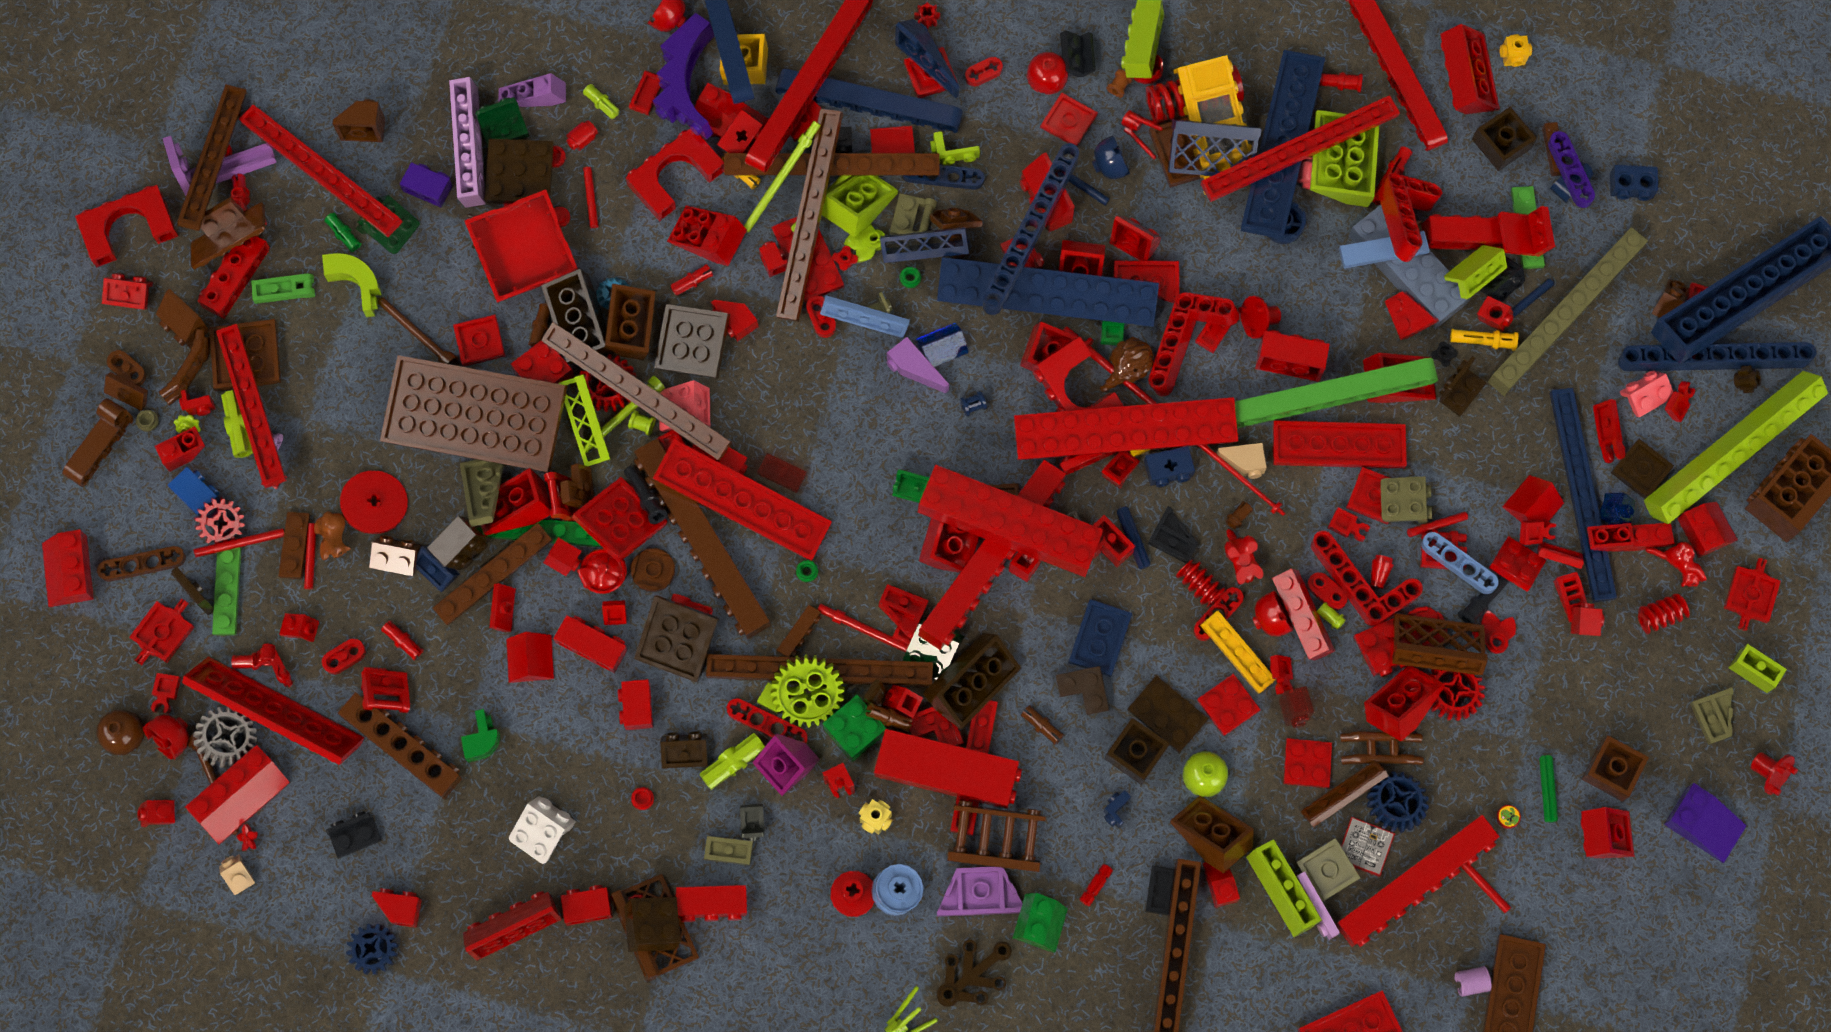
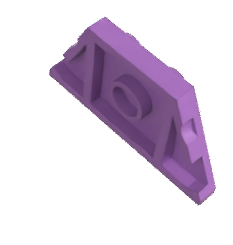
[937,867,1022,917]

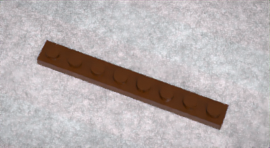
[177,84,247,231]

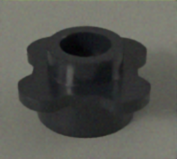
[1431,342,1458,367]

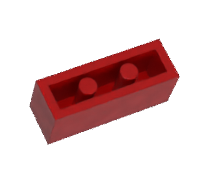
[553,615,628,674]
[675,885,747,922]

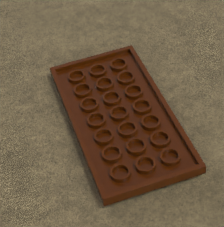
[380,355,567,473]

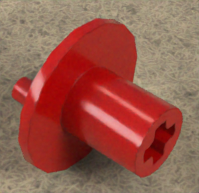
[1238,295,1281,339]
[1751,752,1798,796]
[830,871,874,917]

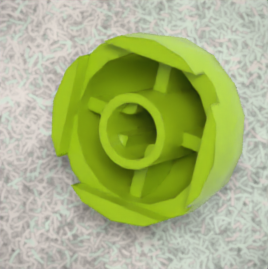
[1183,751,1228,797]

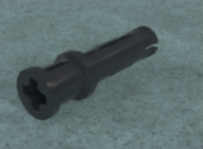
[624,465,667,524]
[1458,574,1510,624]

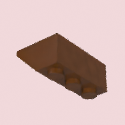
[605,284,656,361]

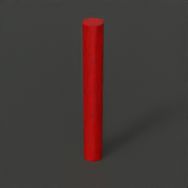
[583,167,599,228]
[1407,511,1468,537]
[304,523,316,589]
[1461,863,1511,913]

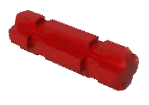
[1080,864,1113,906]

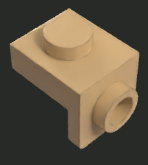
[219,855,255,895]

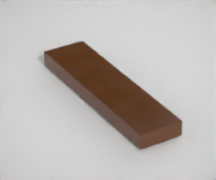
[1300,760,1388,828]

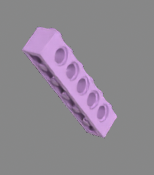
[449,77,486,208]

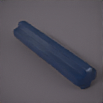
[1117,506,1150,569]

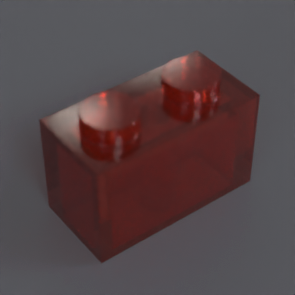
[1279,686,1314,728]

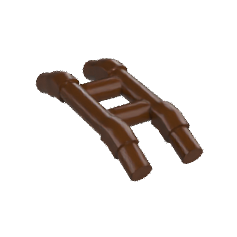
[159,329,210,406]
[1340,731,1424,765]

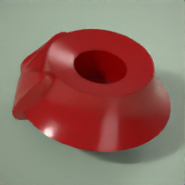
[577,548,627,594]

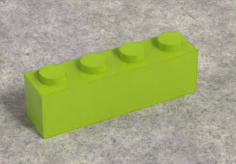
[1121,0,1164,78]
[1246,839,1322,937]

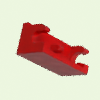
[822,763,855,798]

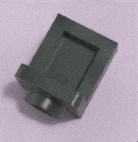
[740,804,765,841]

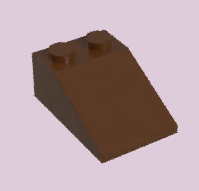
[1170,796,1254,873]

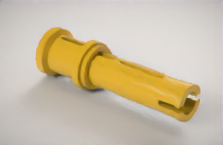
[1450,329,1518,351]

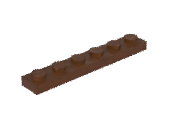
[433,523,553,626]

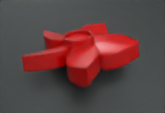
[236,824,258,851]

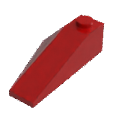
[689,83,769,143]

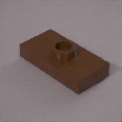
[104,372,148,411]

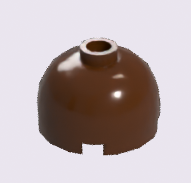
[96,710,144,755]

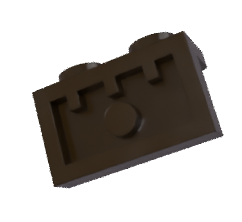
[660,731,708,768]

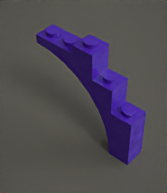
[653,13,715,139]

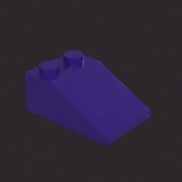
[1664,783,1747,863]

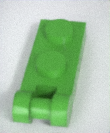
[251,274,315,304]

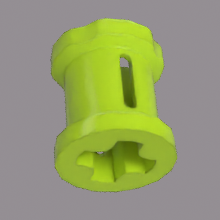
[628,410,656,436]

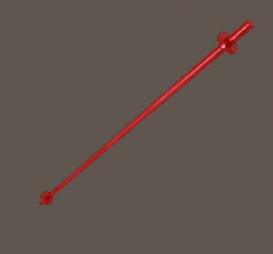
[1063,326,1285,516]

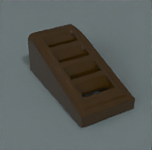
[864,679,887,708]

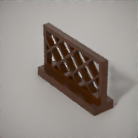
[1392,613,1488,676]
[610,874,699,982]

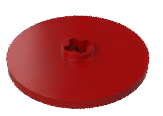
[340,471,408,534]

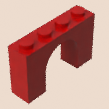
[626,129,724,222]
[75,185,178,268]
[1032,336,1124,412]

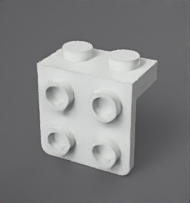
[509,796,576,864]

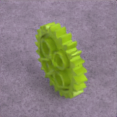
[771,654,844,728]

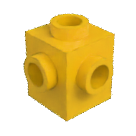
[1500,34,1532,67]

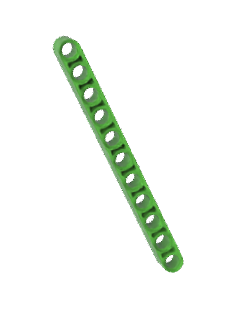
[1235,358,1438,428]

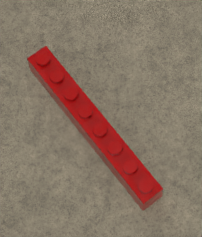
[1335,815,1500,947]

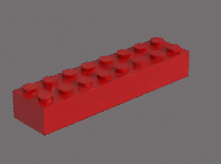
[917,465,1103,577]

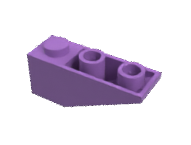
[499,73,566,107]

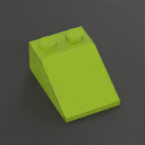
[822,176,898,237]

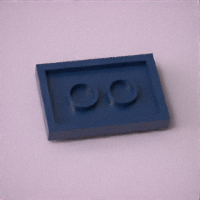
[1068,599,1132,677]

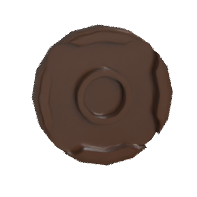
[631,548,675,592]

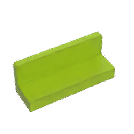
[1444,245,1507,299]

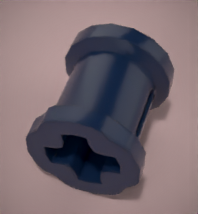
[960,391,987,417]

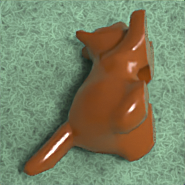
[314,511,351,560]

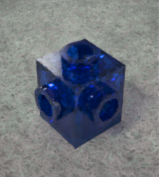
[1600,492,1636,525]

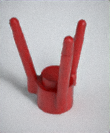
[1121,110,1163,159]

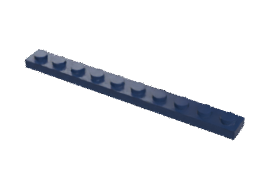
[1549,388,1617,603]

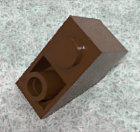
[1651,279,1689,318]

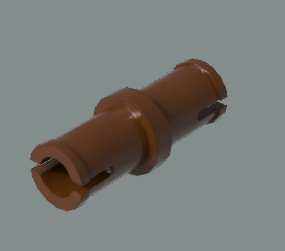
[528,303,550,347]
[865,703,912,732]
[1021,705,1064,745]

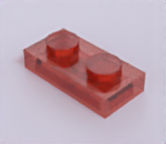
[757,453,807,493]

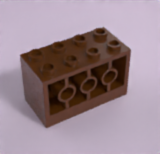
[1745,434,1831,543]

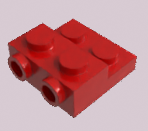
[1353,618,1410,677]

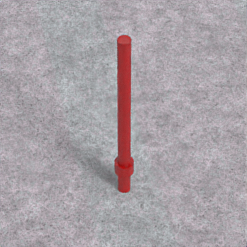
[817,603,909,653]

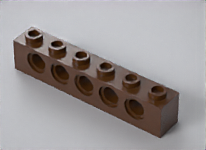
[338,692,462,800]

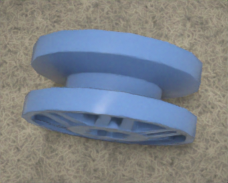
[871,864,923,916]

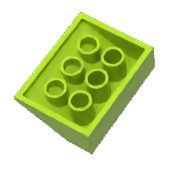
[1310,110,1379,207]

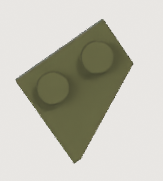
[1690,688,1733,745]

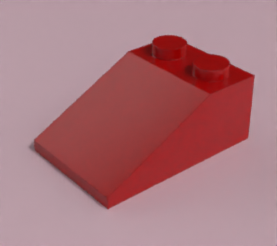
[1110,216,1161,261]
[1363,353,1436,403]
[481,468,552,535]
[1364,666,1445,741]

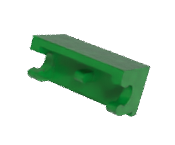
[892,469,929,503]

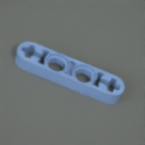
[1421,532,1498,594]

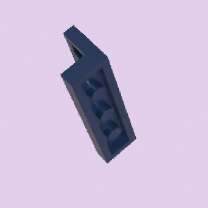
[880,227,971,263]

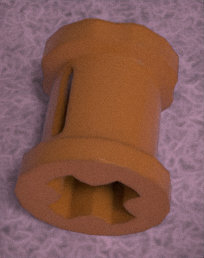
[1106,69,1133,98]

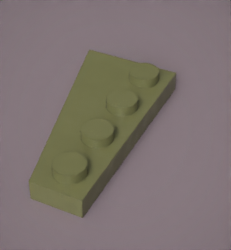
[460,460,504,527]

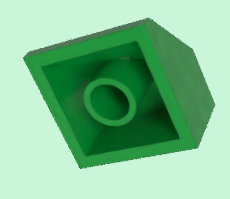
[1013,893,1068,953]

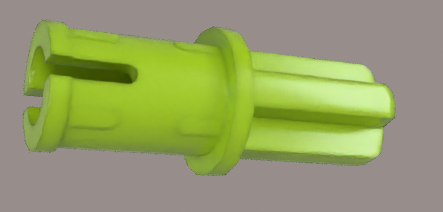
[583,84,619,119]

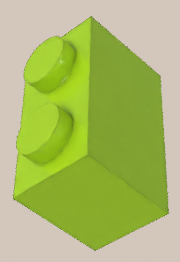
[1728,644,1787,693]

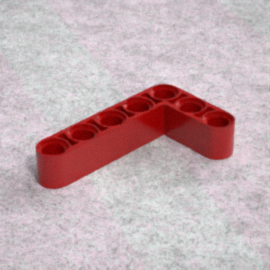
[1378,173,1442,262]
[1148,292,1240,397]
[1311,531,1423,627]

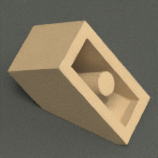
[1217,443,1267,479]

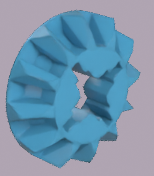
[596,277,630,310]

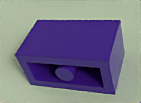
[400,162,452,208]

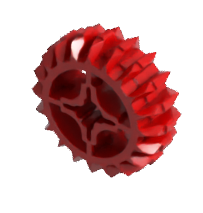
[580,354,637,413]
[1428,669,1485,721]

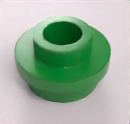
[900,267,921,288]
[796,560,818,582]

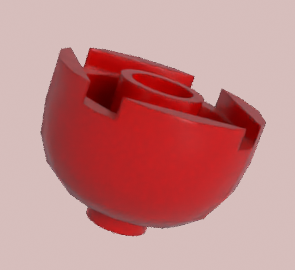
[647,0,686,32]
[1027,52,1068,95]
[1252,590,1294,637]
[143,714,189,760]

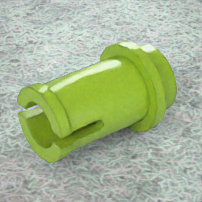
[1317,602,1346,630]

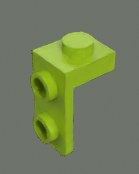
[930,132,980,165]

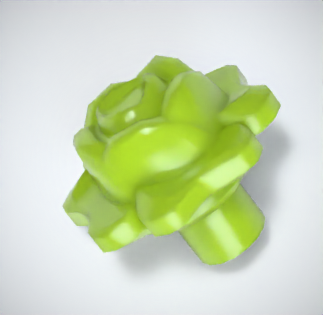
[174,415,201,433]

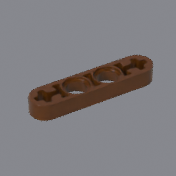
[97,546,186,582]

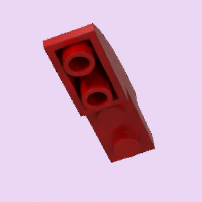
[1587,523,1675,552]

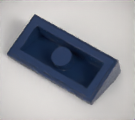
[416,545,460,592]

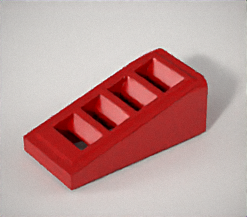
[1553,572,1587,623]

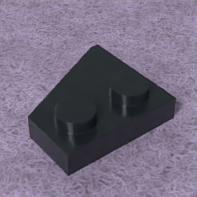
[1148,506,1198,564]

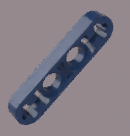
[902,165,984,190]

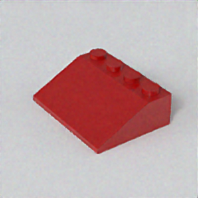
[463,891,562,960]

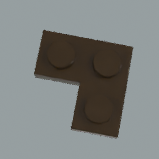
[1056,666,1110,715]

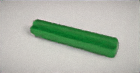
[1539,755,1558,823]

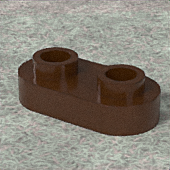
[107,350,146,386]

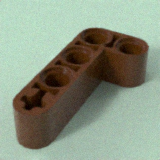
[62,398,133,487]

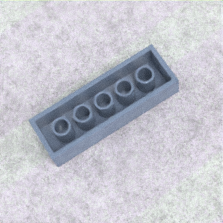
[1349,205,1471,330]

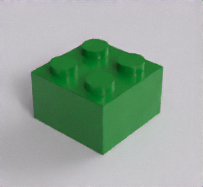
[822,695,887,762]

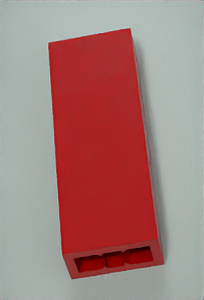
[874,729,1022,810]

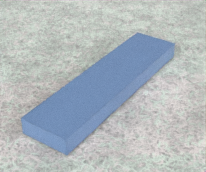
[1339,231,1430,269]
[820,295,909,338]

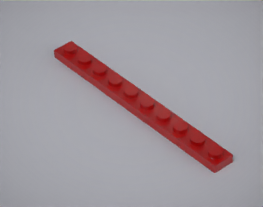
[1200,95,1400,202]
[239,105,402,237]

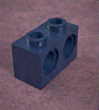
[1610,165,1658,201]

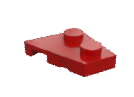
[1385,291,1439,340]
[878,584,929,639]

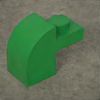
[461,709,500,763]

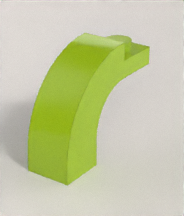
[322,253,382,317]

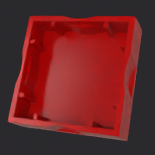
[464,190,578,303]

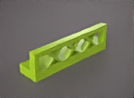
[558,375,610,466]

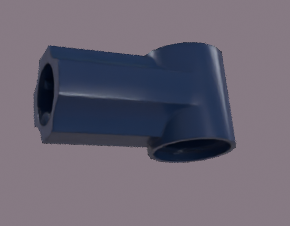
[1550,162,1594,203]

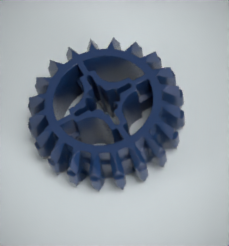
[1366,771,1429,833]

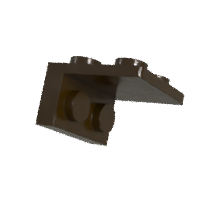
[1439,356,1486,417]

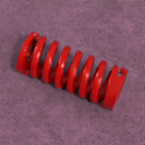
[1146,65,1244,123]

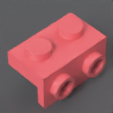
[1620,371,1673,418]

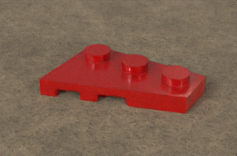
[1114,261,1179,303]

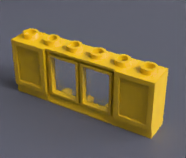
[1173,55,1252,195]

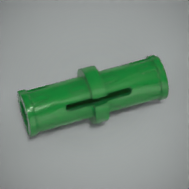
[324,212,362,253]

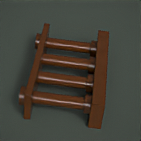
[947,800,1046,872]

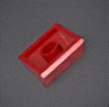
[1502,475,1564,522]
[506,631,554,683]

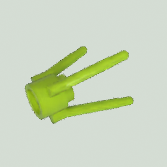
[884,986,938,1032]

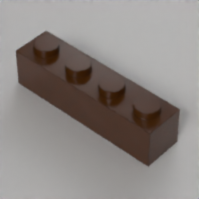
[1542,122,1566,177]
[777,605,821,657]

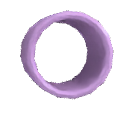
[1455,966,1492,997]

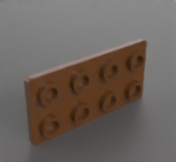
[191,197,265,270]

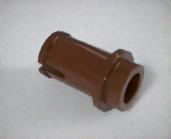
[1226,501,1253,529]

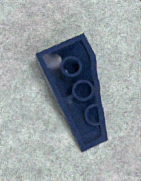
[895,19,960,98]

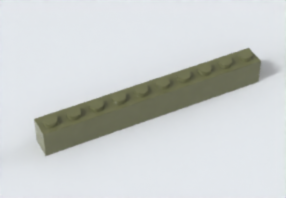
[1488,227,1648,396]

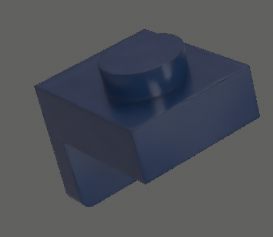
[1103,790,1131,828]

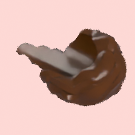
[1100,337,1154,392]

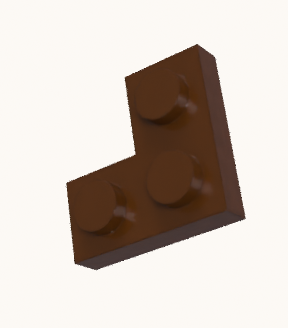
[560,463,594,509]

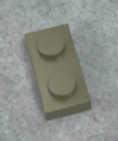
[704,836,753,865]

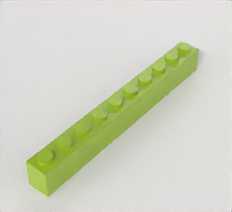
[1643,371,1828,524]

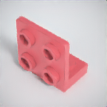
[659,380,711,432]

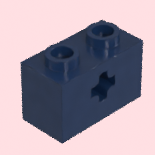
[1144,446,1195,488]

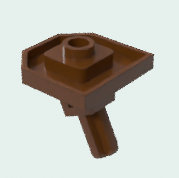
[930,208,982,259]

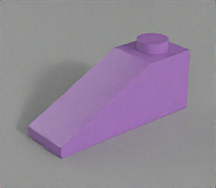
[886,337,949,393]

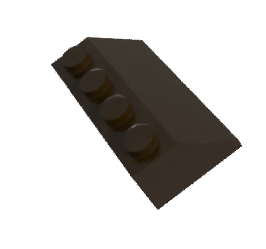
[541,269,615,364]
[923,633,1021,729]

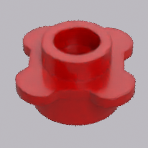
[832,246,858,271]

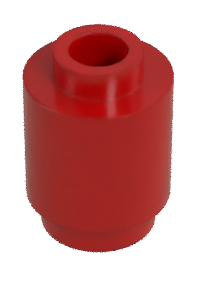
[566,120,598,151]

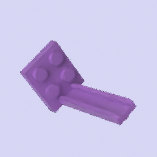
[163,136,277,196]

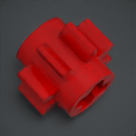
[914,2,940,30]

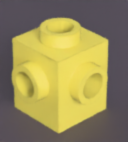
[859,799,893,835]

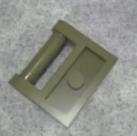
[890,194,937,240]

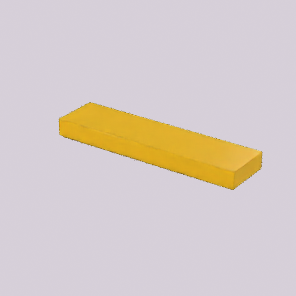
[1200,610,1276,694]

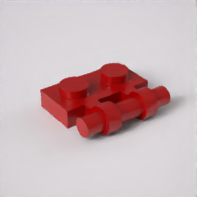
[1420,529,1467,571]

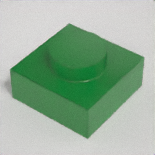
[1101,321,1124,345]

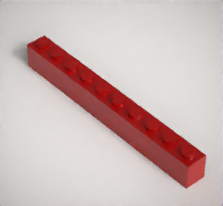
[918,460,1066,651]

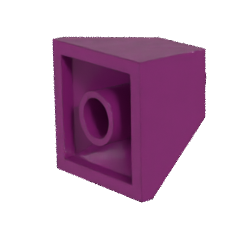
[752,734,820,796]

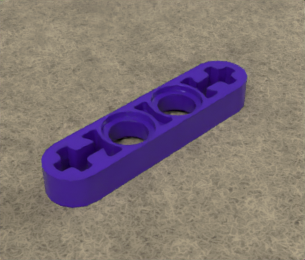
[1548,131,1595,208]

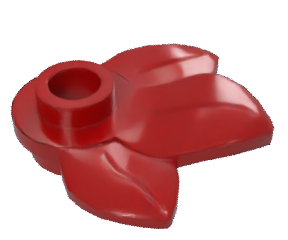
[1472,610,1516,654]

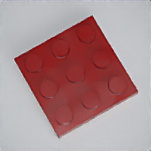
[572,477,667,563]

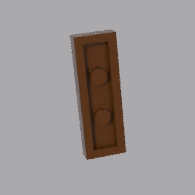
[278,512,311,579]

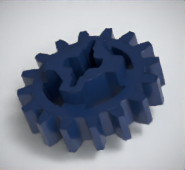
[346,924,399,975]

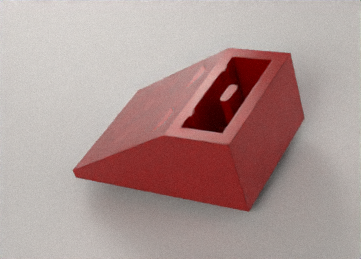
[667,206,747,266]

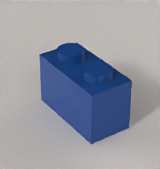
[167,467,220,516]

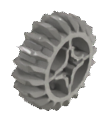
[193,707,257,768]

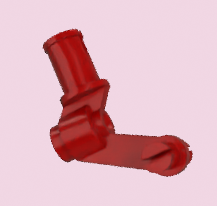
[231,173,267,225]
[231,644,293,687]

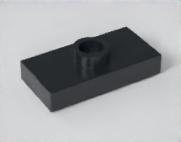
[1145,865,1175,916]

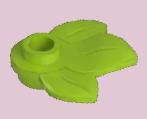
[844,224,885,263]

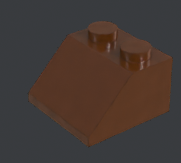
[332,99,386,142]
[156,289,209,349]

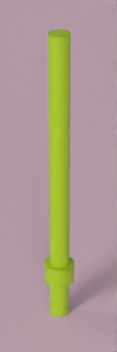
[744,121,821,232]

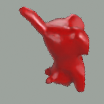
[1224,529,1264,585]
[1645,542,1707,587]

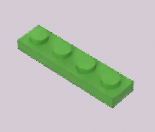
[1511,186,1545,269]
[212,547,241,635]

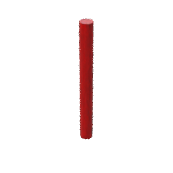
[193,528,284,558]

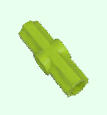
[221,390,253,458]
[699,733,765,790]

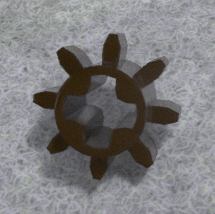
[1734,365,1761,393]

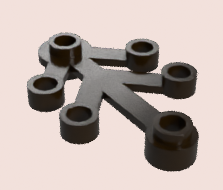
[936,940,1012,1007]

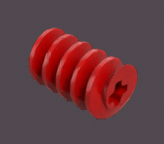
[1176,560,1225,608]
[1638,593,1690,635]

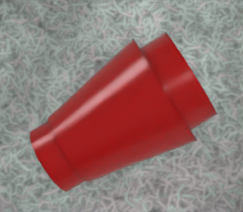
[1370,555,1394,589]

